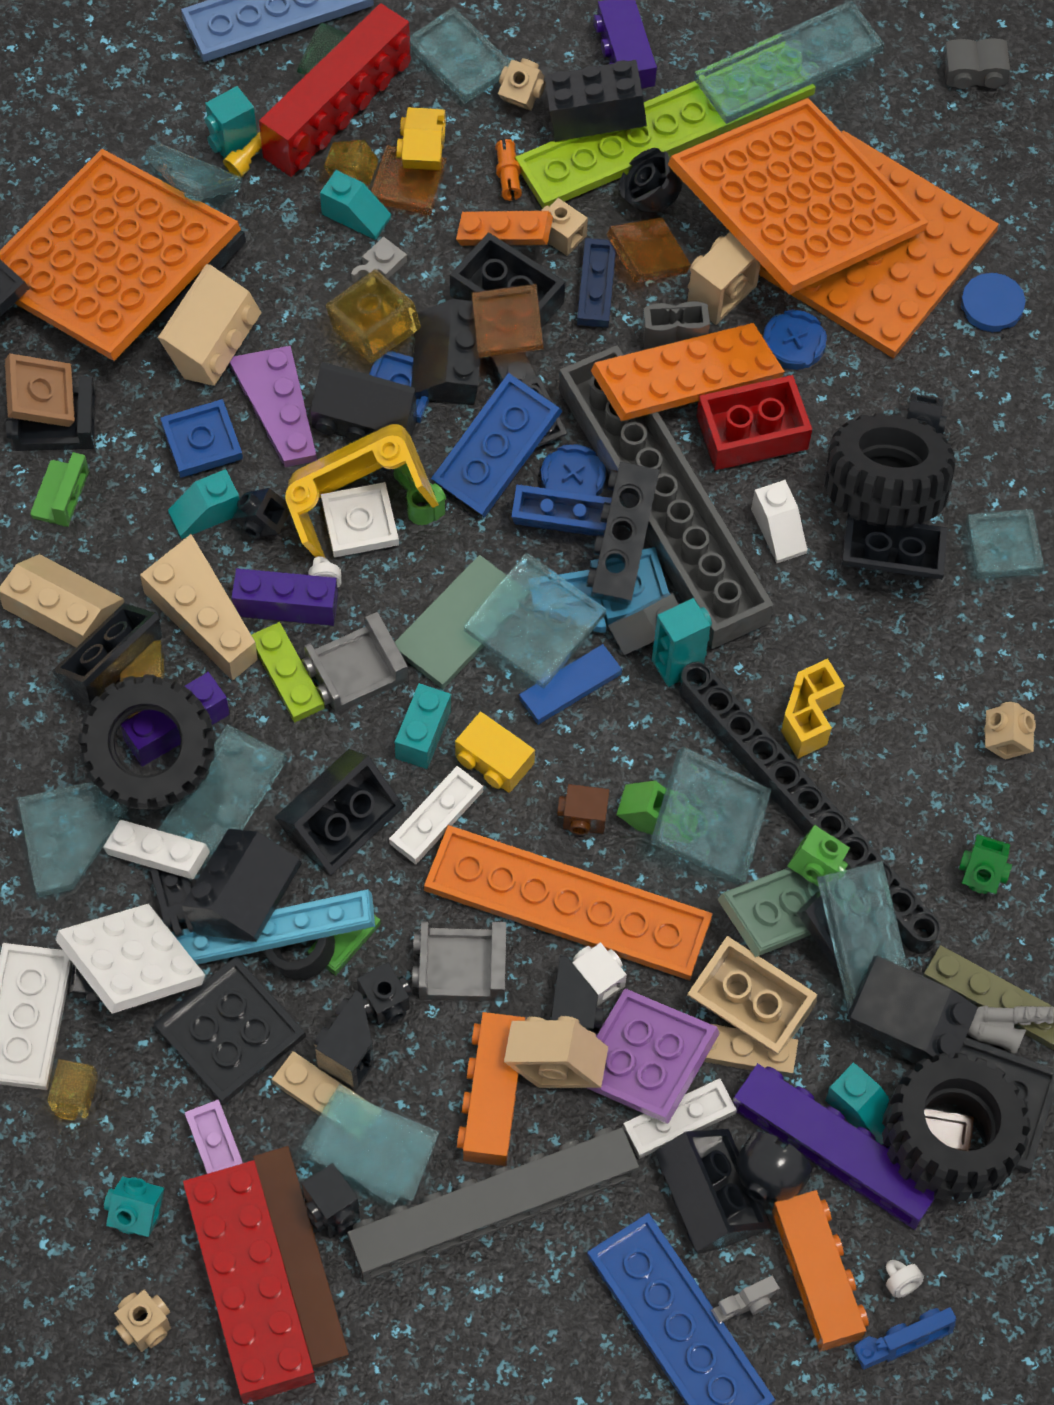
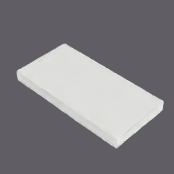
[0,943,73,1090]

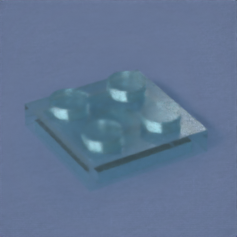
[966,509,1044,579]

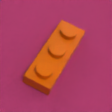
[456,211,553,246]

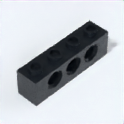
[586,461,660,605]

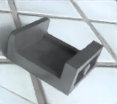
[302,612,408,714]
[412,921,506,1001]

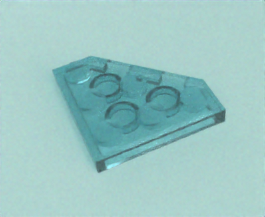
[145,143,243,201]
[18,782,128,897]

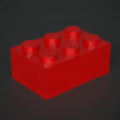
[696,375,812,470]

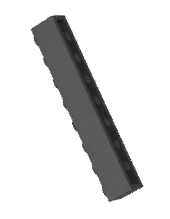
[347,1127,639,1282]

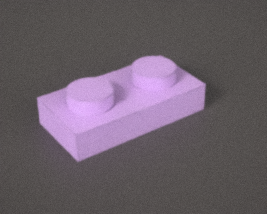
[184,1099,243,1174]

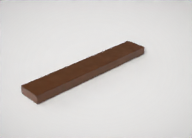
[253,1146,349,1369]

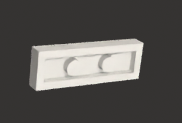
[389,766,483,865]
[103,820,210,879]
[623,1079,737,1159]

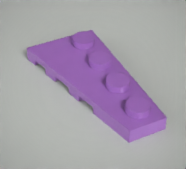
[228,346,317,467]

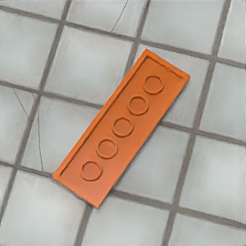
[591,323,785,421]

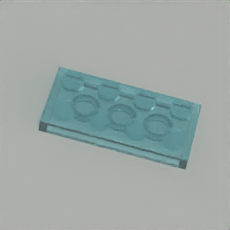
[158,724,287,866]
[817,861,908,1012]

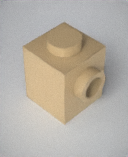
[541,198,588,256]

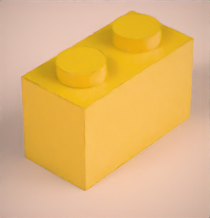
[455,711,535,793]

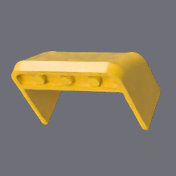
[285,424,439,558]

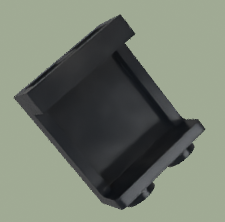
[6,376,96,451]

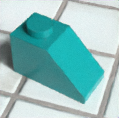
[320,170,391,240]
[168,469,240,539]
[825,1062,890,1145]

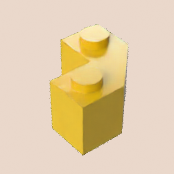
[397,107,446,170]
[781,658,844,759]

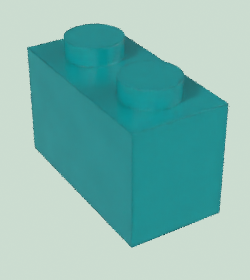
[205,86,257,159]
[395,683,451,769]

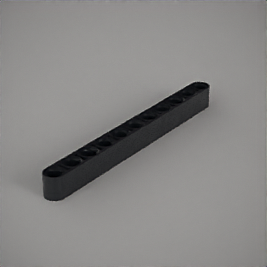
[679,662,941,954]

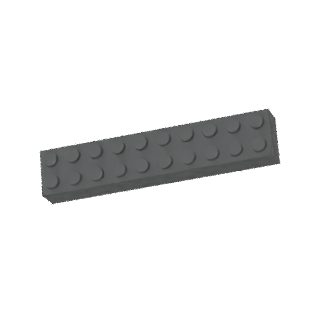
[559,345,774,649]

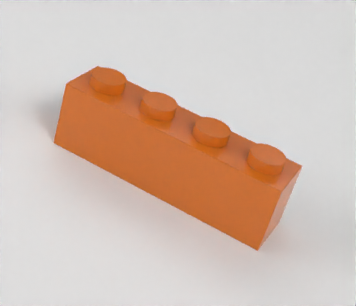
[457,1012,526,1166]
[772,1190,869,1352]

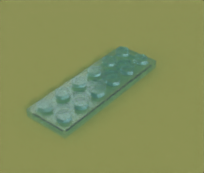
[694,0,884,124]

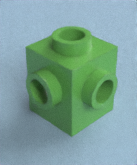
[787,825,850,889]

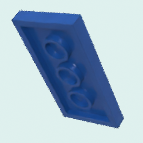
[431,373,563,518]

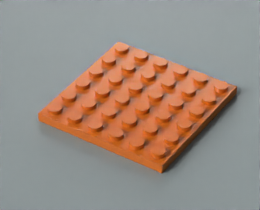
[668,98,929,294]
[759,130,999,359]
[0,149,241,361]

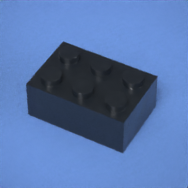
[545,60,647,142]
[450,232,565,345]

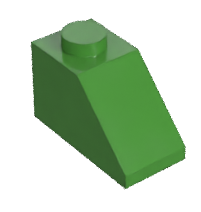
[616,781,700,844]

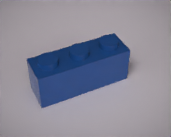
[511,484,614,536]

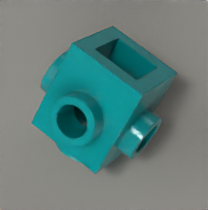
[104,1176,165,1237]

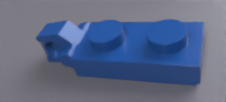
[853,1307,957,1370]

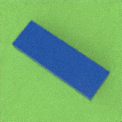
[519,644,622,725]

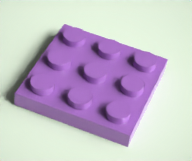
[587,989,720,1124]

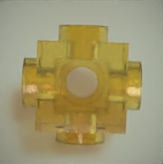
[324,140,379,185]

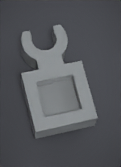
[351,237,407,292]
[711,1276,780,1323]

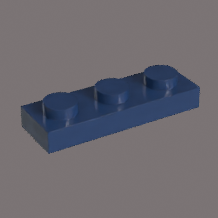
[577,238,617,328]

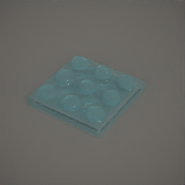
[464,552,606,689]
[650,747,771,885]

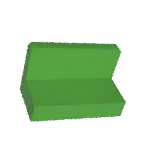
[31,452,89,527]

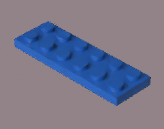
[587,1213,775,1405]

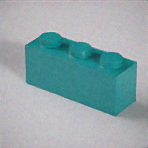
[652,598,712,687]

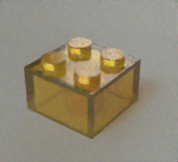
[325,269,421,364]

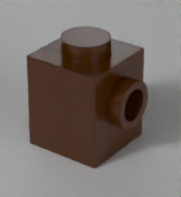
[557,784,609,835]

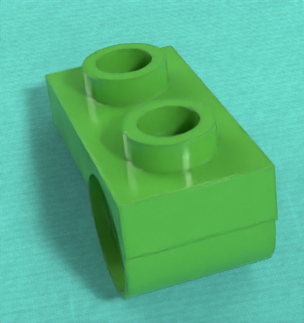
[394,463,446,525]

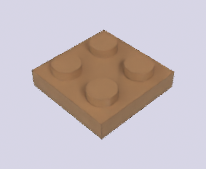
[5,353,75,427]

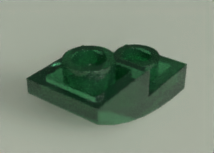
[297,23,348,75]

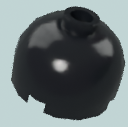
[619,148,683,213]
[737,1132,812,1203]

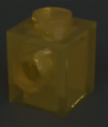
[47,1059,98,1120]

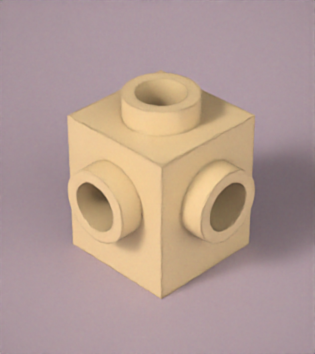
[498,58,546,111]
[984,702,1036,760]
[114,1289,171,1352]

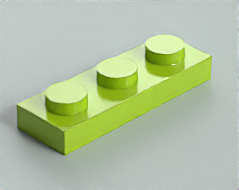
[251,622,325,723]

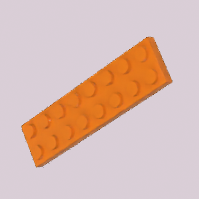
[424,825,713,981]

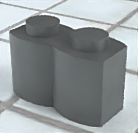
[943,38,1010,89]
[641,301,710,349]

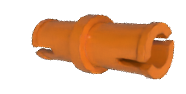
[495,139,522,201]

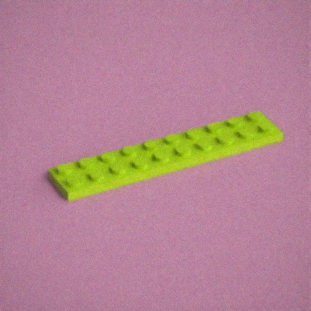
[515,43,816,208]

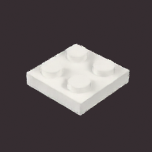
[321,482,399,558]

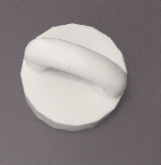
[308,556,341,587]
[886,1260,924,1298]

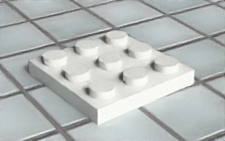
[56,903,205,1014]

